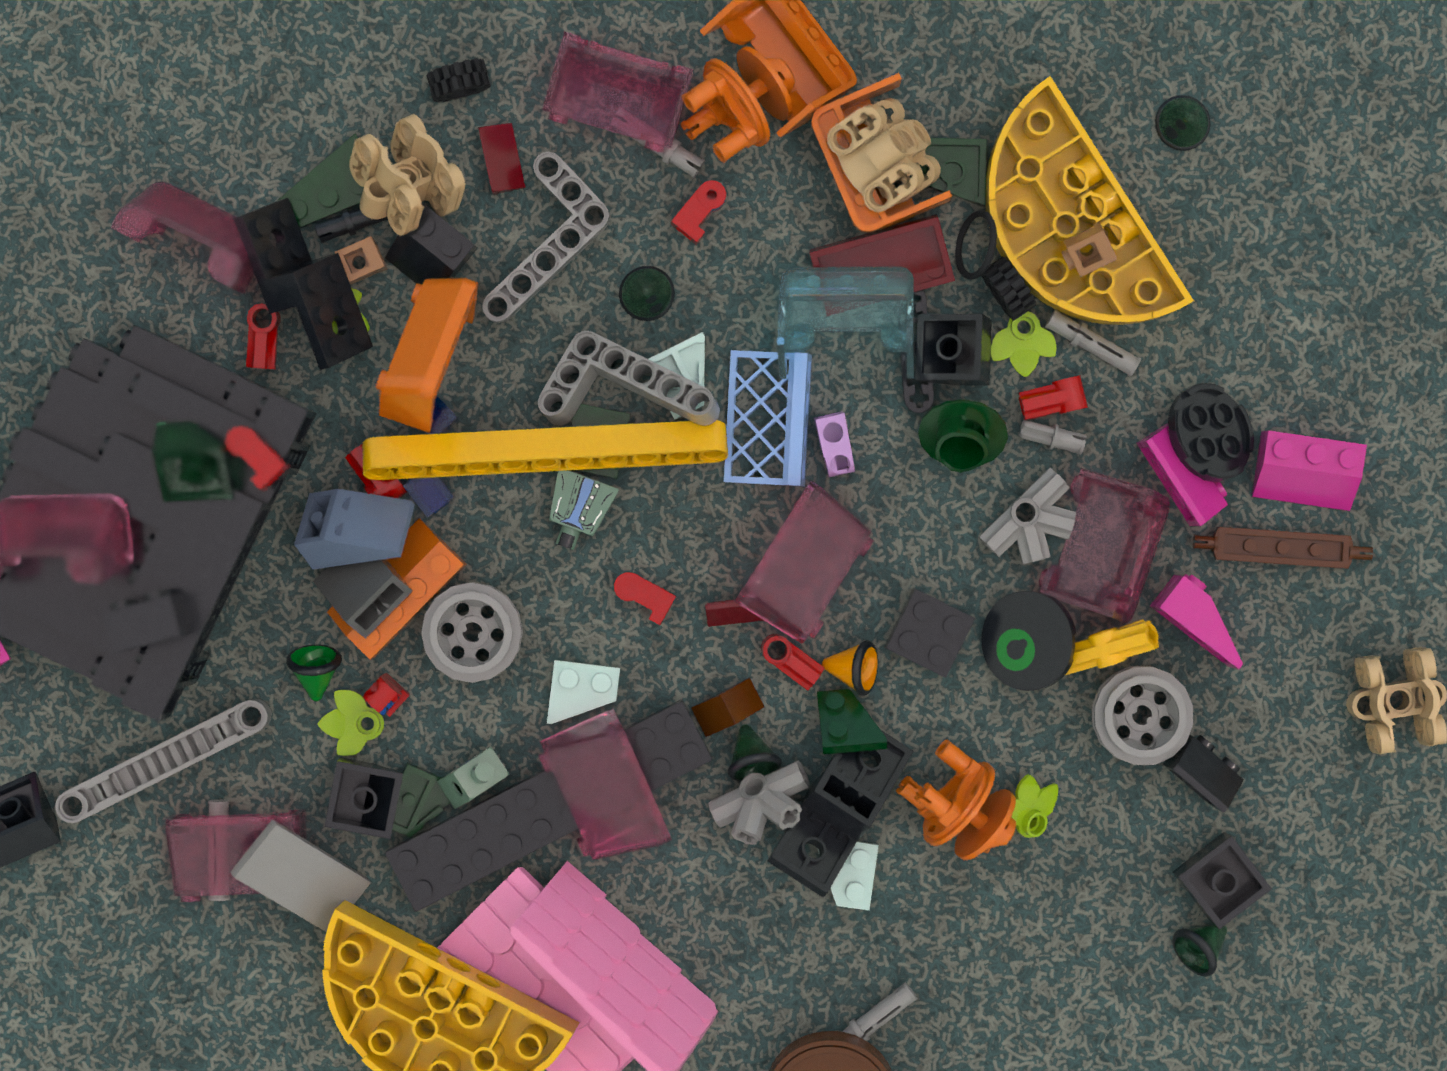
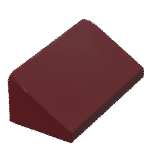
[478,123,525,195]
[705,596,773,627]

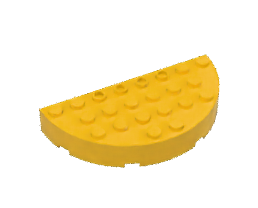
[985,76,1194,325]
[322,900,580,1071]

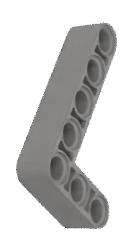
[482,152,610,324]
[538,331,720,426]

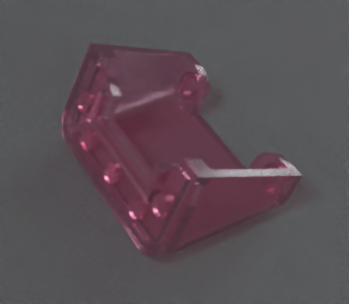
[542,31,695,153]
[111,181,254,294]
[1039,468,1170,623]
[734,481,874,644]
[0,494,134,583]
[538,708,672,860]
[165,809,307,902]

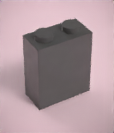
[313,559,413,639]

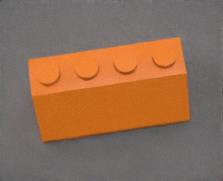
[327,518,467,660]

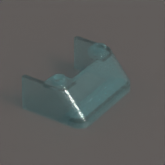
[777,266,914,379]

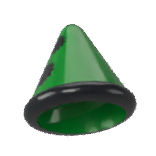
[286,644,342,702]

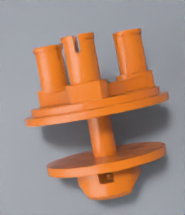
[681,46,796,163]
[896,740,1016,860]

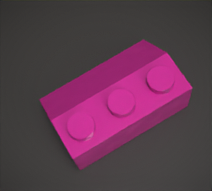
[1136,423,1228,526]
[1252,430,1367,511]

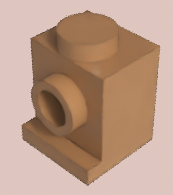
[1061,222,1117,277]
[335,236,387,285]

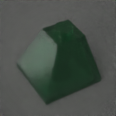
[152,422,233,502]

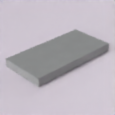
[230,819,371,932]

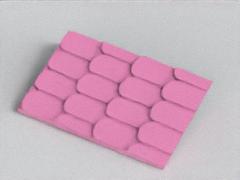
[509,861,718,1071]
[437,867,634,1071]

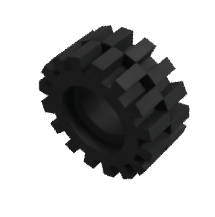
[426,58,491,102]
[981,256,1036,321]

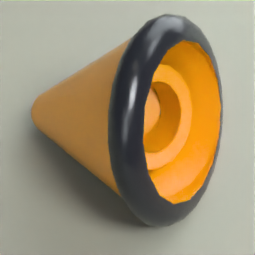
[822,640,878,696]

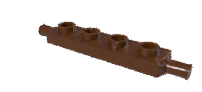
[1193,527,1373,569]

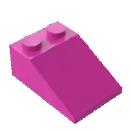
[1150,574,1243,669]

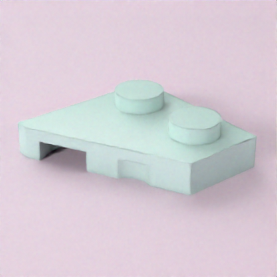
[648,332,705,420]
[547,660,620,724]
[817,841,879,910]

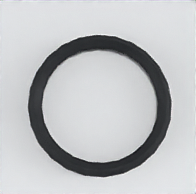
[955,210,997,280]

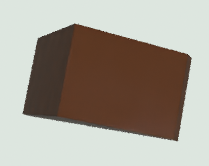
[691,677,764,737]

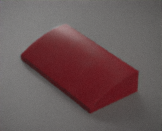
[809,214,955,316]

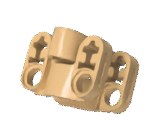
[827,98,940,212]
[349,114,465,236]
[1346,647,1447,755]

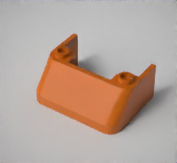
[700,0,857,138]
[812,73,952,232]
[376,278,479,433]

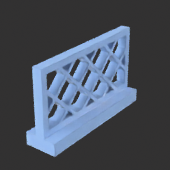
[724,350,812,487]

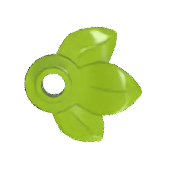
[991,311,1057,377]
[318,690,384,756]
[1011,774,1058,838]

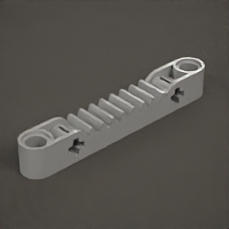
[55,698,272,823]

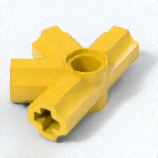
[1065,619,1159,675]

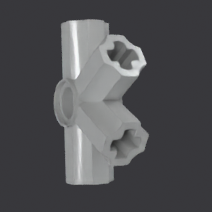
[979,467,1076,564]
[708,760,811,845]

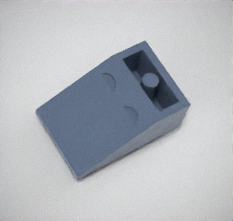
[294,489,415,570]

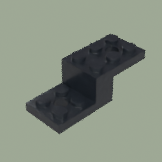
[234,198,373,370]
[767,729,913,897]

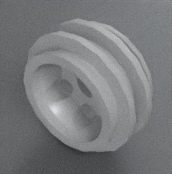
[421,582,523,683]
[1091,666,1193,765]

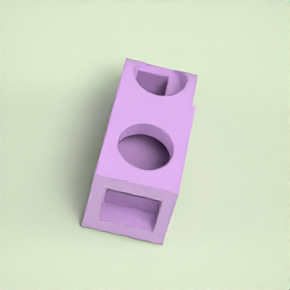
[814,411,855,478]

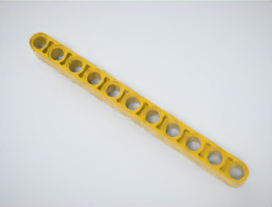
[362,420,728,480]

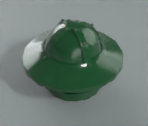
[918,399,1008,473]

